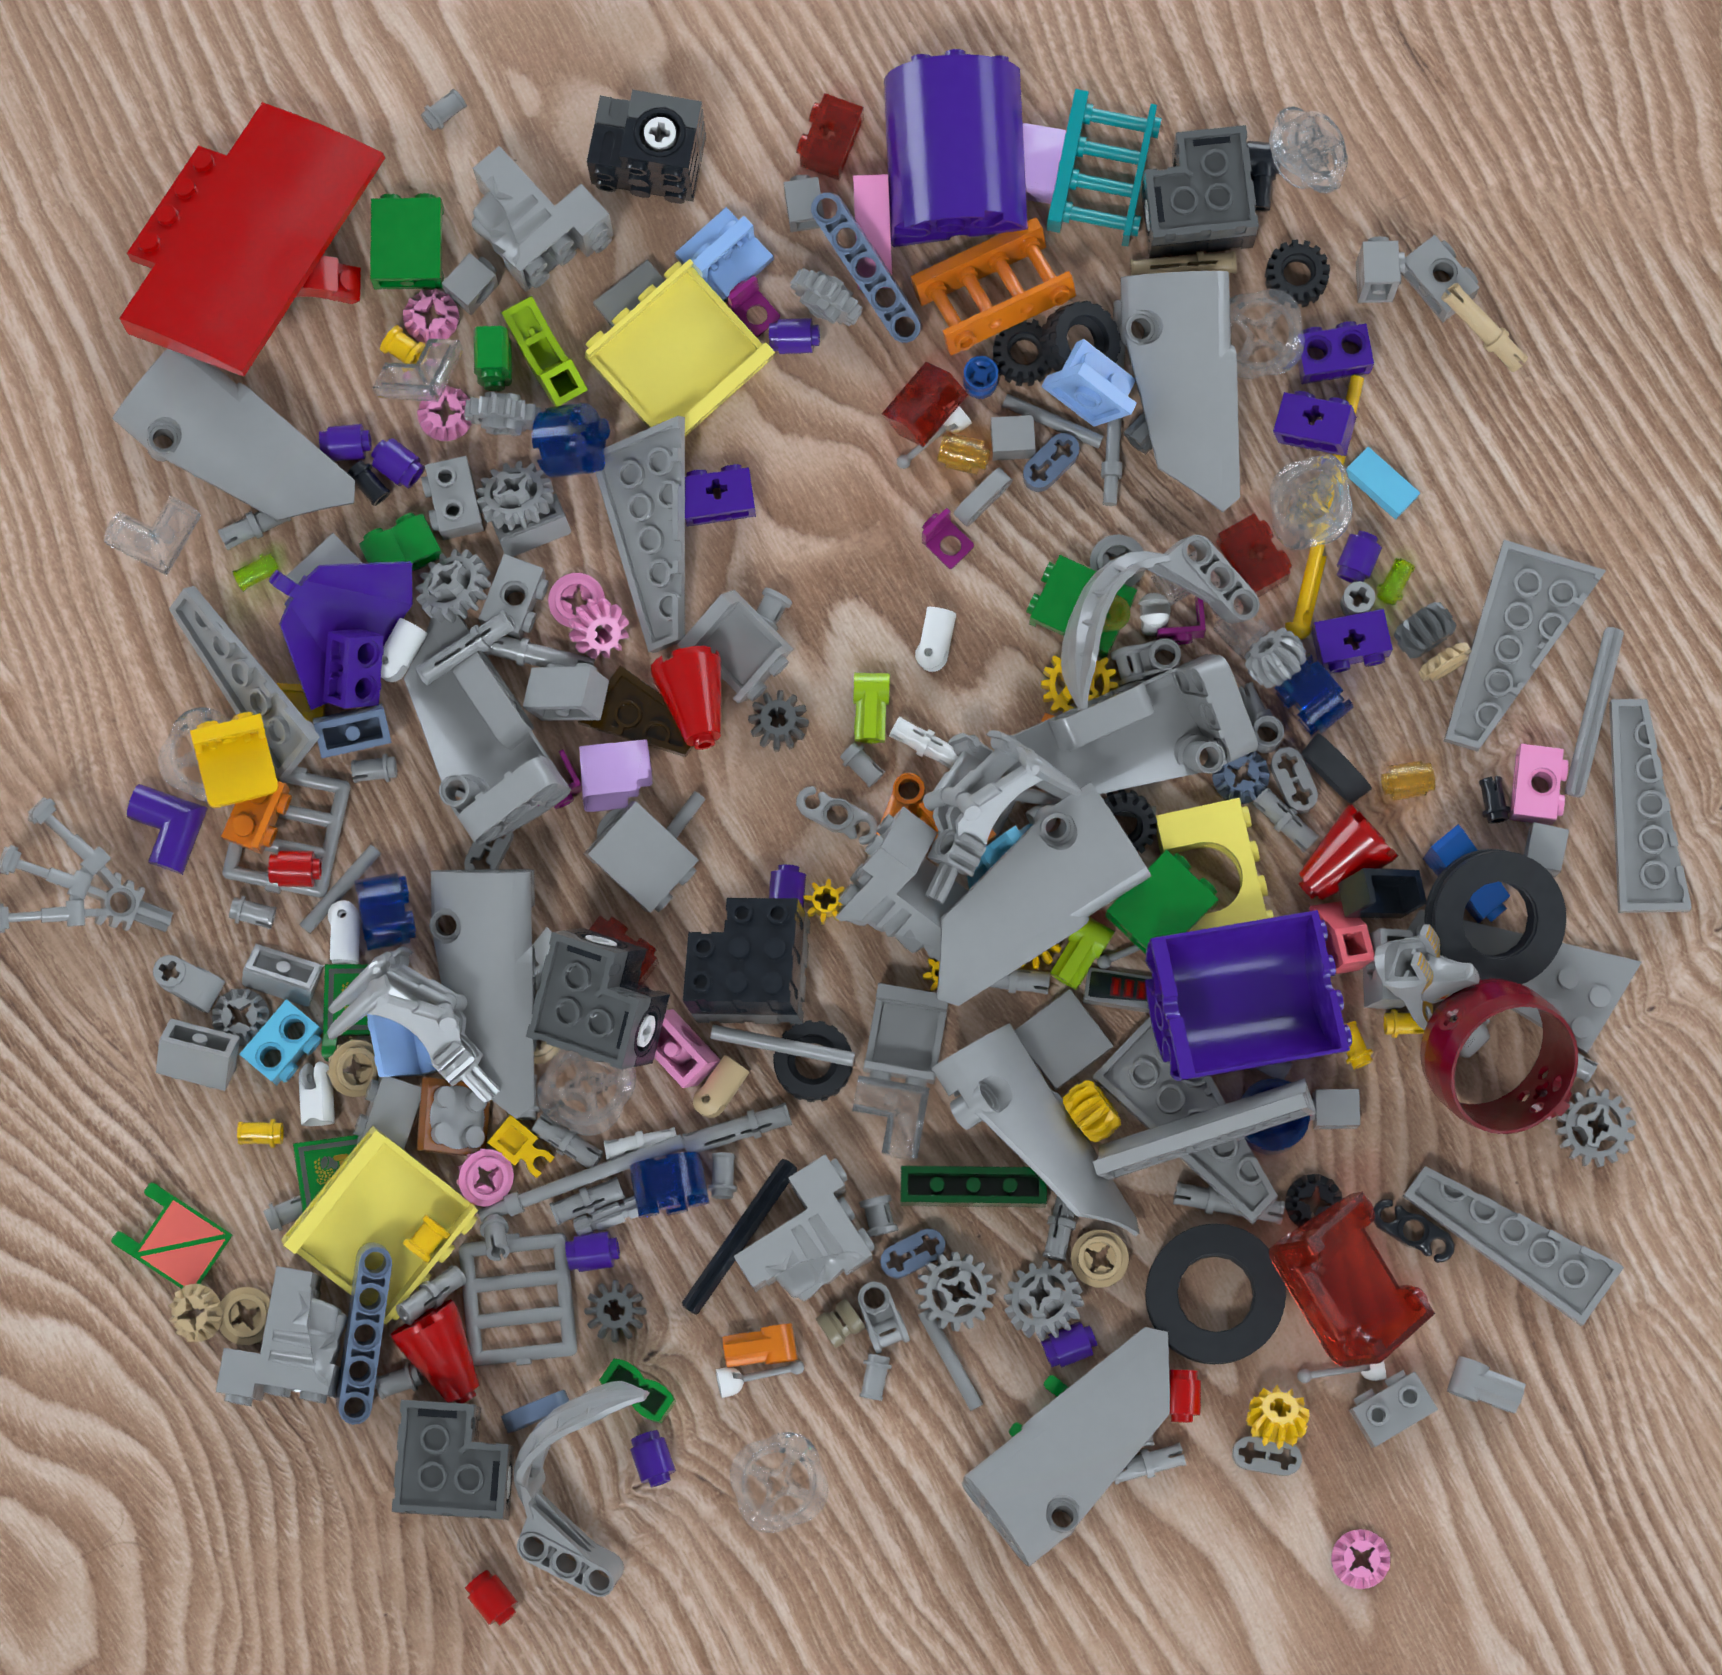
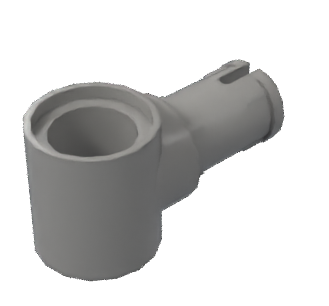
[1238,682,1284,754]

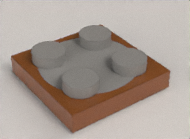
[417,1077,490,1156]

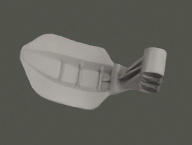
[1061,534,1260,711]
[513,1381,650,1597]

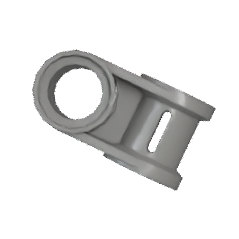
[1111,638,1181,688]
[153,955,225,1014]
[858,1281,910,1355]

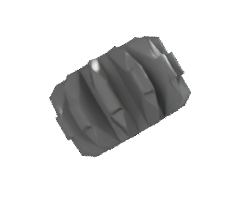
[1394,602,1457,659]
[748,690,809,752]
[584,1280,647,1343]

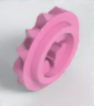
[403,288,459,344]
[417,385,472,441]
[548,573,605,630]
[456,1148,514,1207]
[1331,1529,1390,1589]

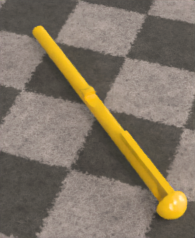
[1285,375,1364,640]

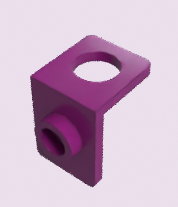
[728,275,780,338]
[922,508,974,569]
[1156,596,1206,645]
[538,749,582,809]

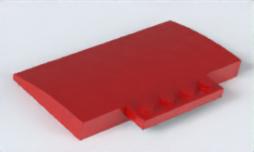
[119,102,385,377]

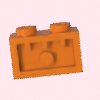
[221,781,292,854]

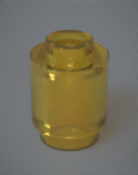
[937,433,991,475]
[1102,595,1130,632]
[1381,760,1436,801]

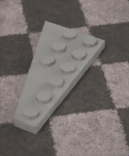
[590,416,685,653]
[1444,540,1606,752]
[1407,910,1642,1054]
[1093,1017,1278,1224]

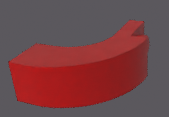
[296,256,361,304]

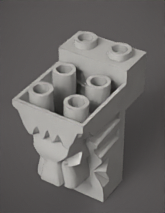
[472,146,613,292]
[835,806,968,962]
[734,1154,875,1302]
[216,1266,348,1406]

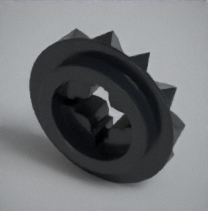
[1285,1174,1343,1232]

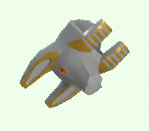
[1374,924,1480,1030]

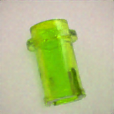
[232,553,280,592]
[1376,558,1415,605]

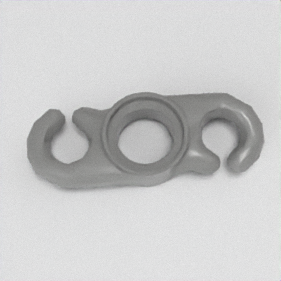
[796,786,879,845]

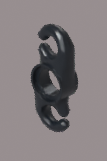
[1372,1199,1455,1263]

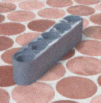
[811,192,922,343]
[336,1242,392,1425]

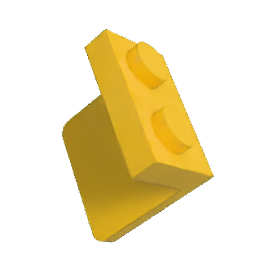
[190,712,278,808]

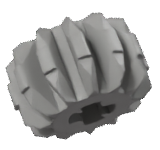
[1244,628,1307,688]

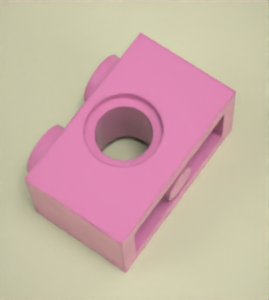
[1509,744,1568,825]
[654,1009,720,1088]

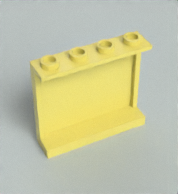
[585,259,775,437]
[281,1126,478,1325]

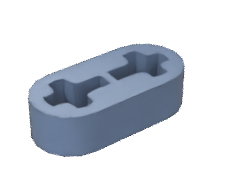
[1023,433,1080,492]
[880,1229,945,1279]
[501,1390,569,1434]

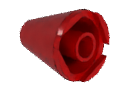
[651,646,721,750]
[1298,803,1399,900]
[390,1299,480,1404]

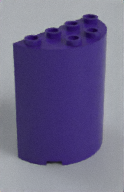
[884,49,1028,247]
[1145,910,1352,1081]

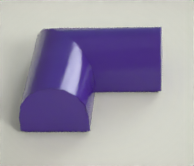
[127,784,208,875]

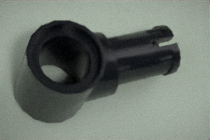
[1247,141,1282,211]

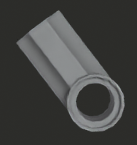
[1447,1356,1526,1414]

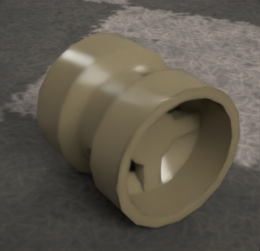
[815,1298,866,1349]

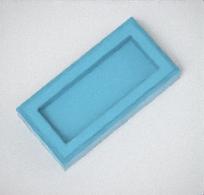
[1343,447,1420,520]

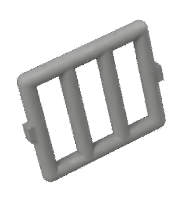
[222,766,351,898]
[459,1233,577,1366]

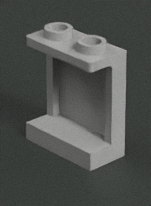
[678,590,794,704]
[583,801,699,913]
[863,983,949,1088]

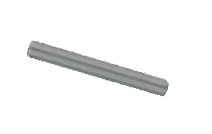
[1565,627,1624,798]

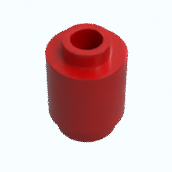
[268,851,322,887]
[1169,1370,1201,1423]
[465,1569,518,1626]

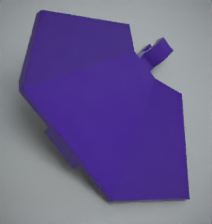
[268,561,413,710]

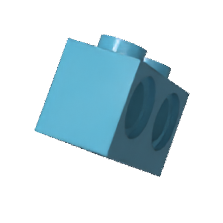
[239,999,323,1086]

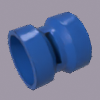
[963,356,998,399]

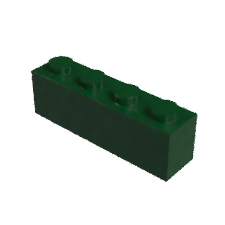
[900,1166,1047,1208]

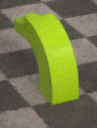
[500,296,588,407]

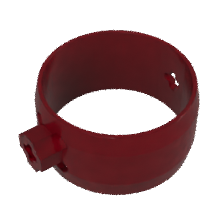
[1420,978,1578,1134]

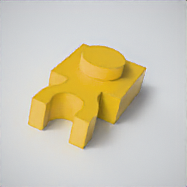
[486,1115,555,1178]

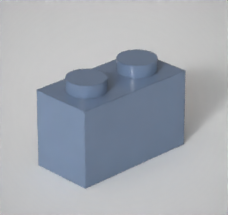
[313,703,392,759]

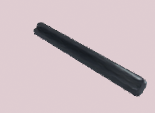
[682,1159,797,1315]

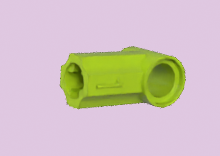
[853,672,890,744]
[1050,916,1115,990]

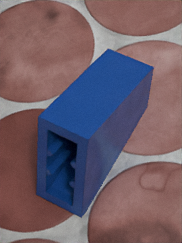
[1423,824,1510,923]

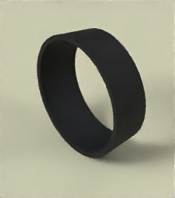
[1301,733,1372,804]

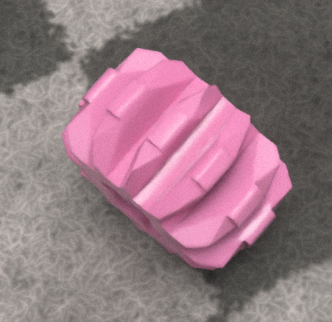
[568,598,629,659]

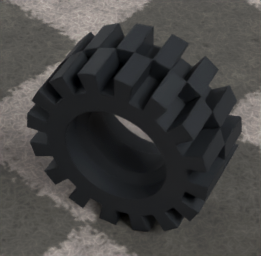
[1265,239,1330,308]
[993,319,1052,386]
[1104,789,1157,854]

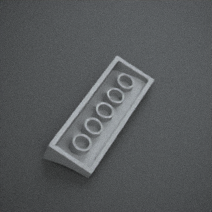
[1093,1078,1316,1180]

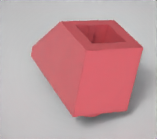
[1309,901,1375,974]

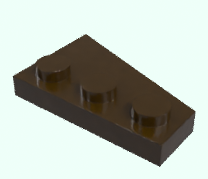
[578,665,694,757]

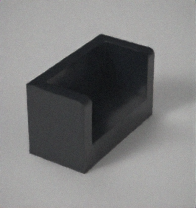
[1338,868,1426,919]

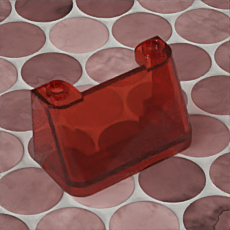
[1269,1191,1435,1367]

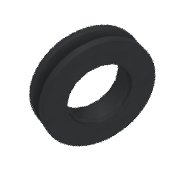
[1424,849,1566,985]
[1145,1224,1286,1365]

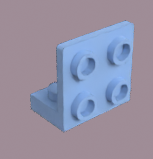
[367,1014,438,1077]

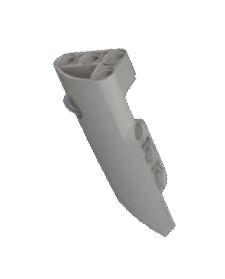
[1118,271,1240,512]
[112,349,355,521]
[404,615,571,845]
[1008,654,1258,800]
[936,782,1151,1006]
[429,869,536,1119]
[932,1023,1140,1236]
[962,1327,1170,1567]

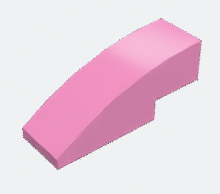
[853,174,892,289]

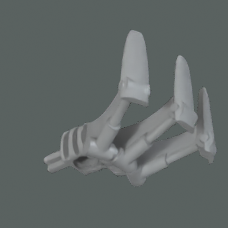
[923,730,1082,904]
[0,797,173,933]
[327,946,500,1104]

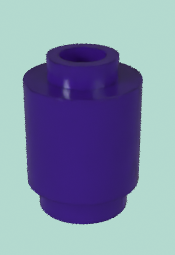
[769,318,820,354]
[319,424,372,462]
[371,438,425,489]
[1336,530,1382,583]
[769,864,806,909]
[565,1231,620,1272]
[1041,1321,1098,1368]
[630,1430,676,1488]

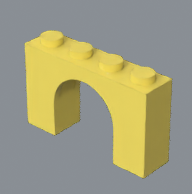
[1155,798,1274,932]

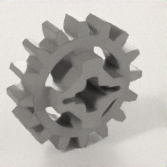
[790,268,863,326]
[464,392,542,436]
[476,461,554,531]
[416,549,491,623]
[1555,1088,1636,1168]
[915,1252,996,1331]
[1004,1261,1084,1341]

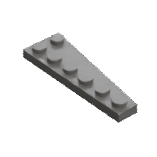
[169,586,320,779]
[1609,699,1691,913]
[1402,1166,1624,1326]

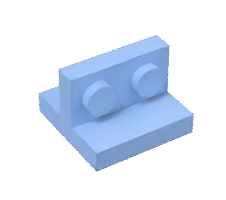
[675,207,774,303]
[1041,339,1137,427]

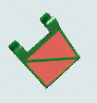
[111,1182,233,1289]

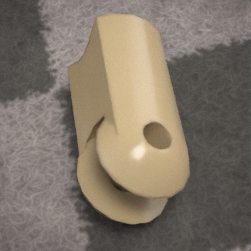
[693,1055,750,1118]

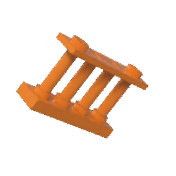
[910,217,1076,356]

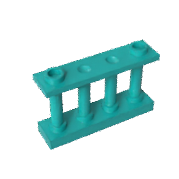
[1046,89,1162,247]

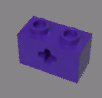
[1273,391,1357,456]
[685,464,756,527]
[1311,609,1393,673]

